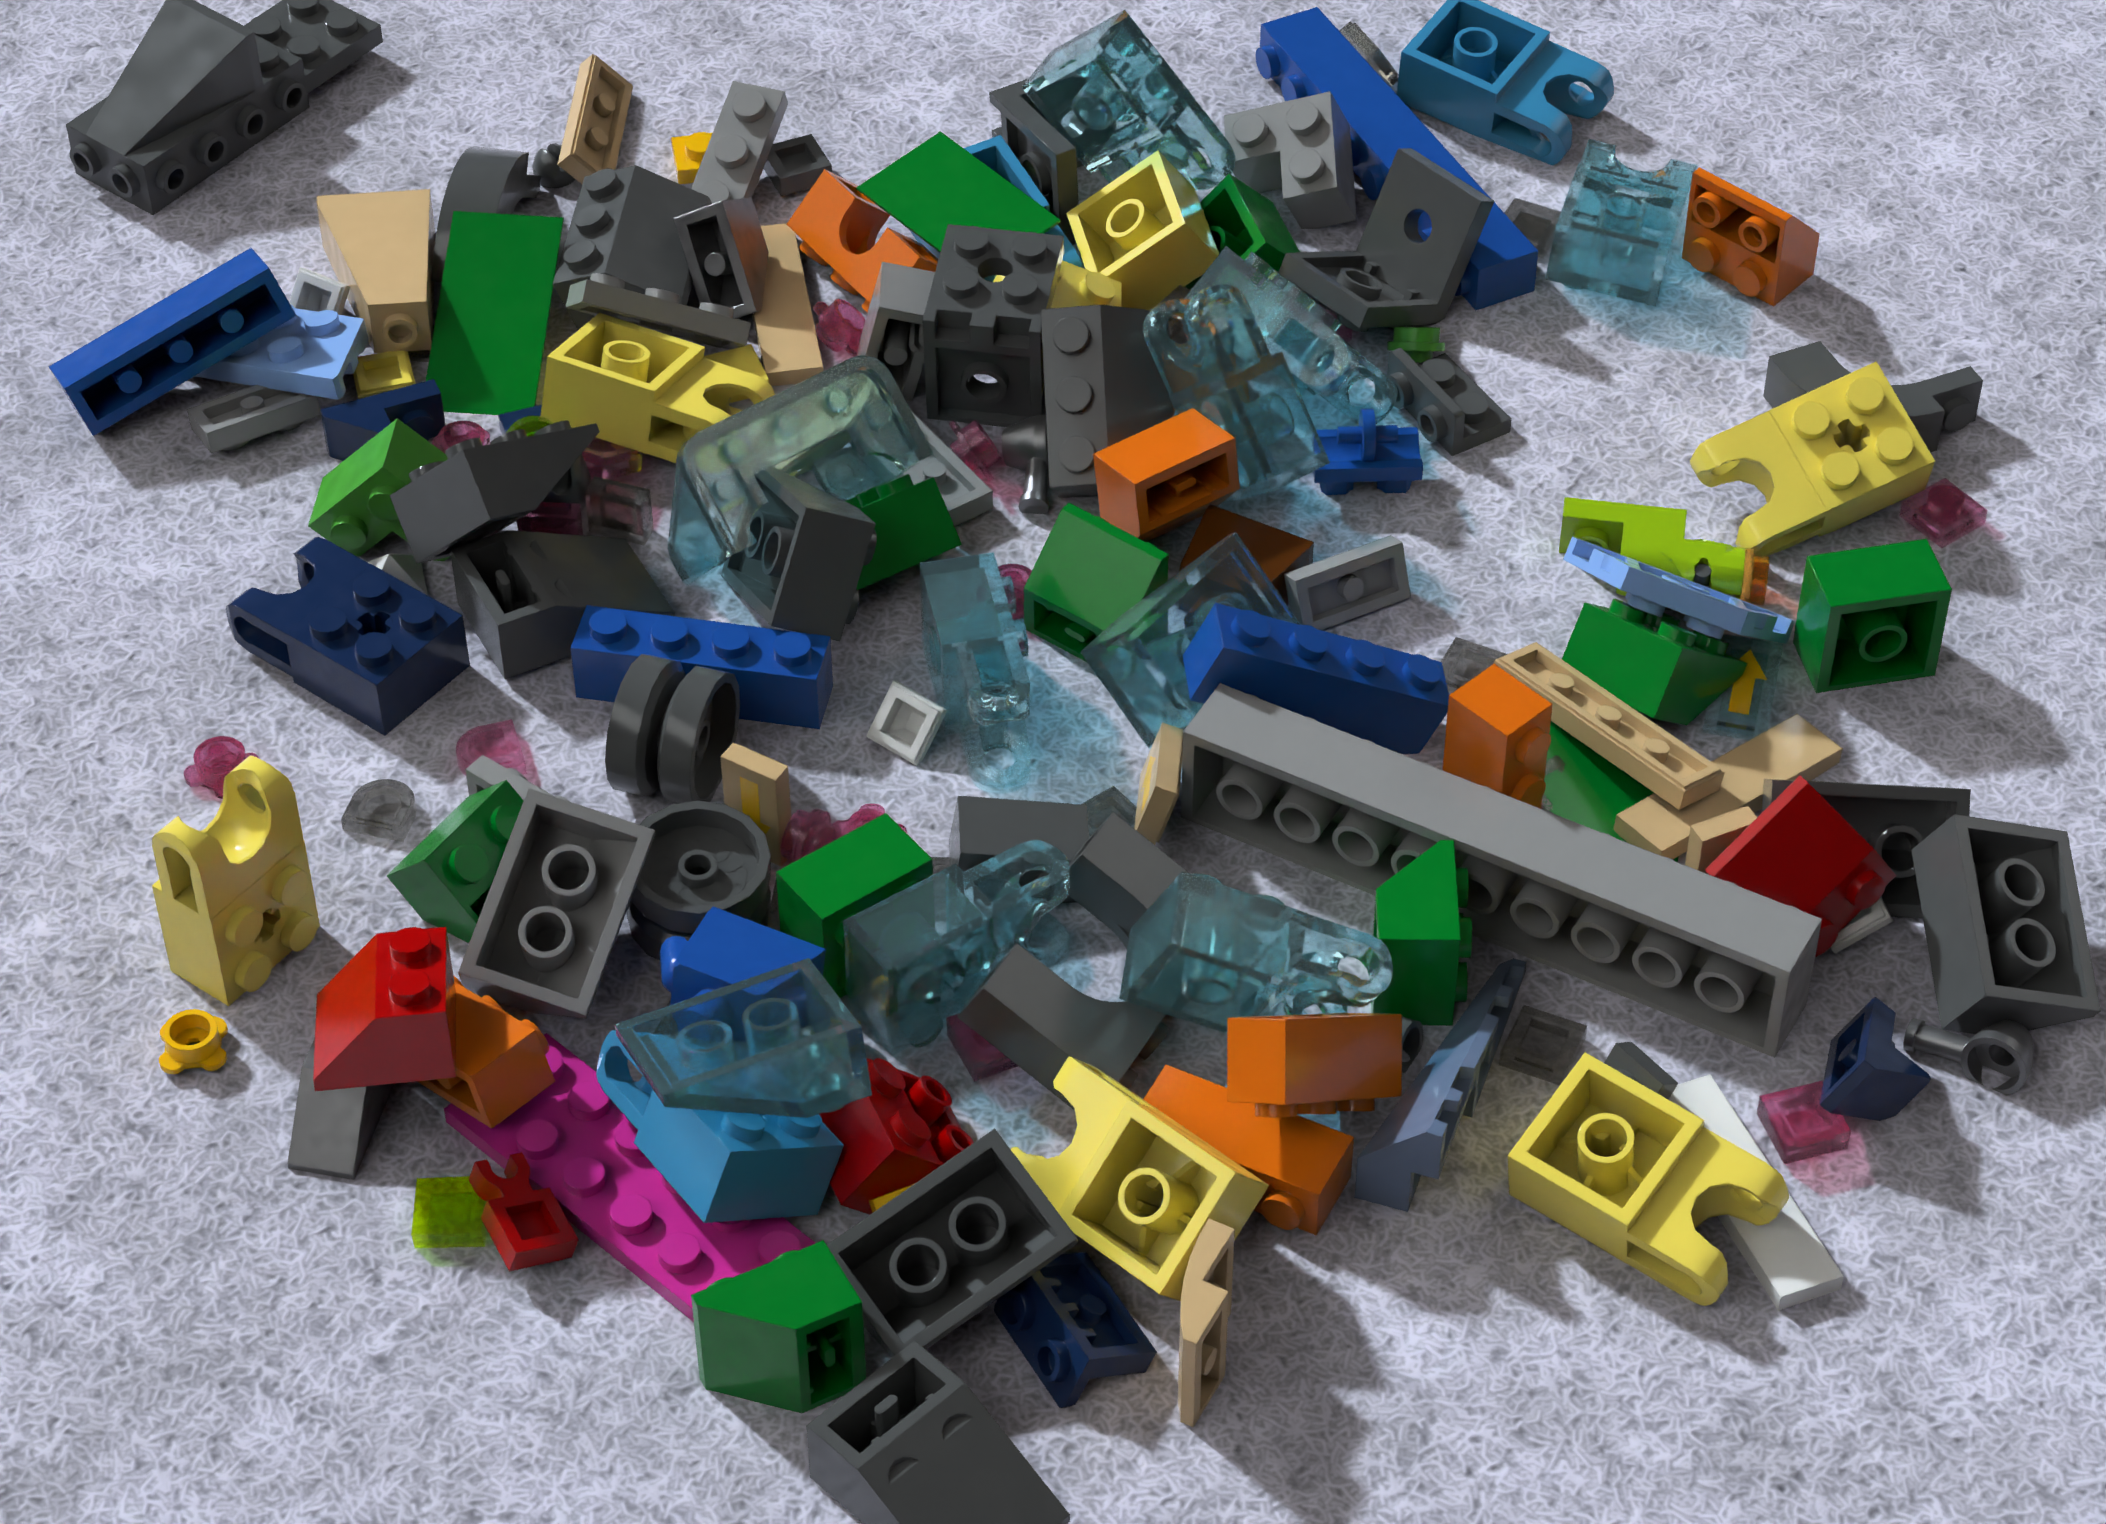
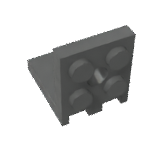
[989,52,1120,245]
[1278,148,1494,332]
[922,224,1064,427]

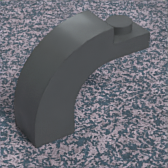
[431,146,541,282]
[1763,341,1983,452]

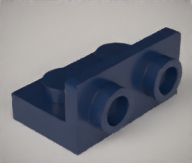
[994,1252,1157,1408]

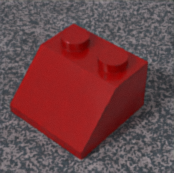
[1705,775,1896,957]
[313,927,456,1091]

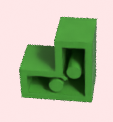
[308,418,451,561]

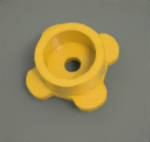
[159,1009,228,1074]

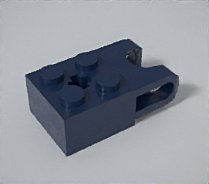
[226,537,470,736]

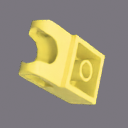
[540,313,776,473]
[1690,361,1935,562]
[152,756,320,1006]
[1507,1052,1789,1306]
[1011,1057,1269,1301]

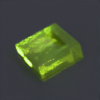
[411,1176,487,1248]

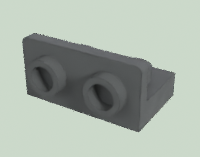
[1384,348,1512,456]

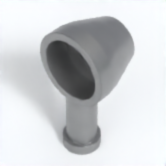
[1002,414,1049,514]
[1903,1018,2033,1095]

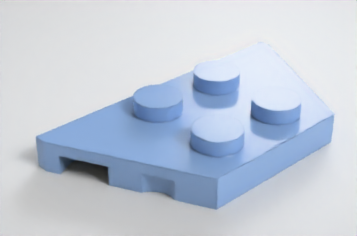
[195,304,369,400]
[1563,536,1796,644]

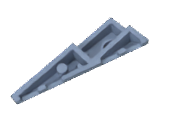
[1354,958,1527,1212]

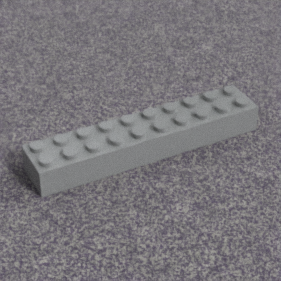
[1181,683,1822,1058]

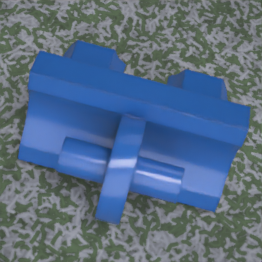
[1310,408,1423,495]

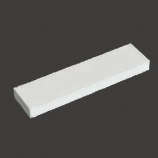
[1669,1074,1844,1311]

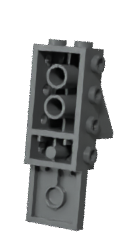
[66,0,383,215]

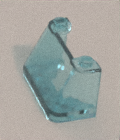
[667,355,934,586]

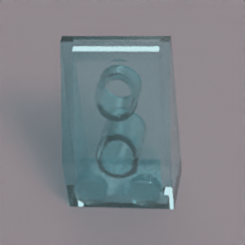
[1080,532,1301,749]
[614,958,872,1118]

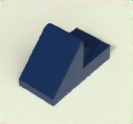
[320,379,447,461]
[1819,997,1931,1121]

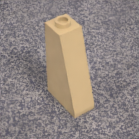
[316,189,435,353]

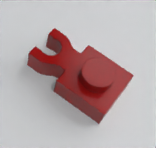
[469,1152,579,1272]

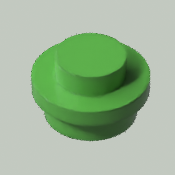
[1387,327,1445,363]

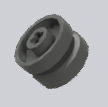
[605,654,740,804]
[627,800,771,961]

